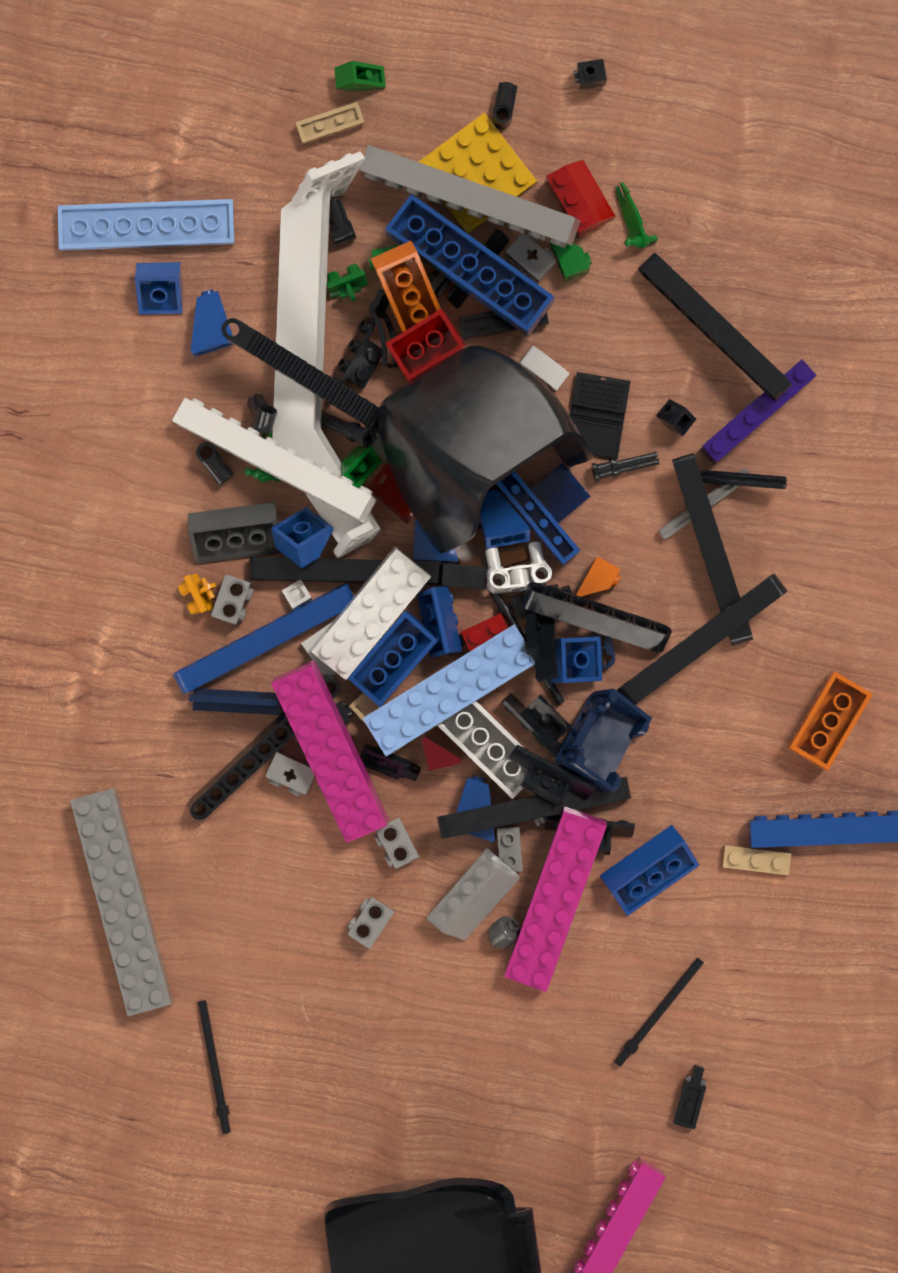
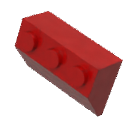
[545,160,616,238]
[385,308,466,381]

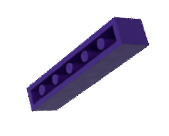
[700,359,817,465]

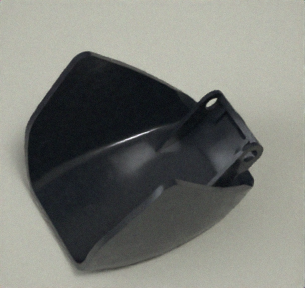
[378,346,593,553]
[324,1177,542,1273]

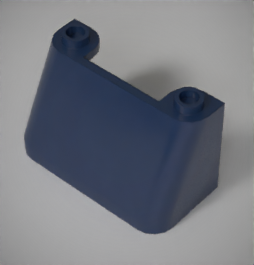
[554,688,652,793]

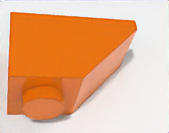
[576,556,622,597]

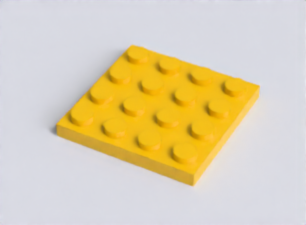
[419,113,537,235]

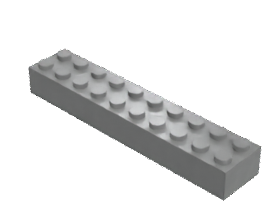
[360,145,581,248]
[70,788,174,1016]

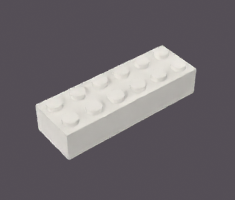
[311,546,431,680]
[437,701,527,799]

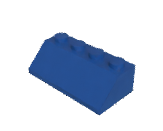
[348,611,439,707]
[599,825,700,916]

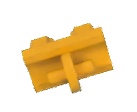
[178,573,217,614]

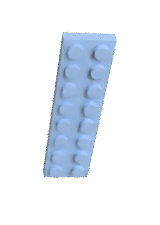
[58,199,235,251]
[362,624,535,756]

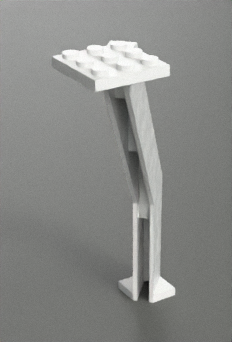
[272,151,381,558]

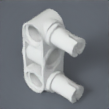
[485,542,552,594]

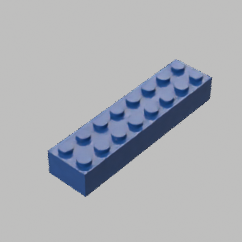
[385,194,554,337]

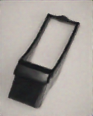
[369,289,397,368]

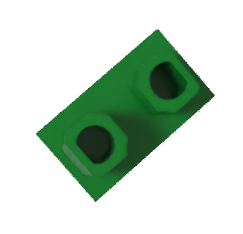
[327,263,368,302]

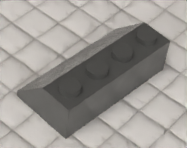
[188,502,281,564]

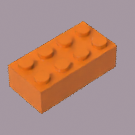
[371,241,441,333]
[787,671,873,771]

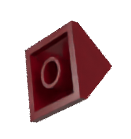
[422,736,462,771]

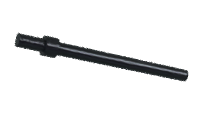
[489,592,565,706]
[614,957,704,1067]
[198,1000,231,1134]

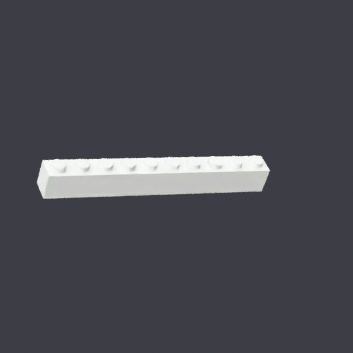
[172,398,376,524]

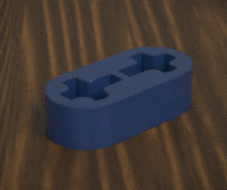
[590,631,615,669]

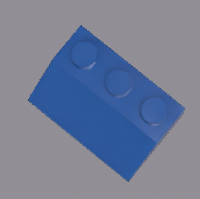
[416,586,463,659]

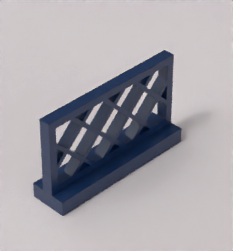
[189,688,282,715]

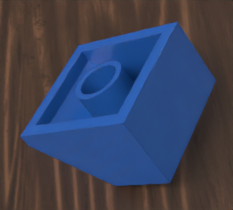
[135,262,183,315]
[271,507,333,568]
[551,637,602,683]

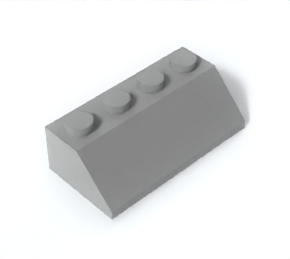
[426,848,521,940]

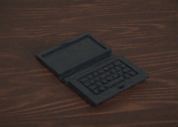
[570,372,631,459]

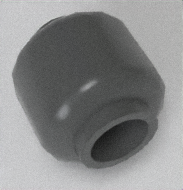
[488,916,520,949]

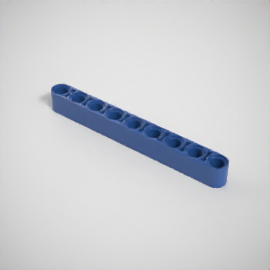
[173,583,354,694]

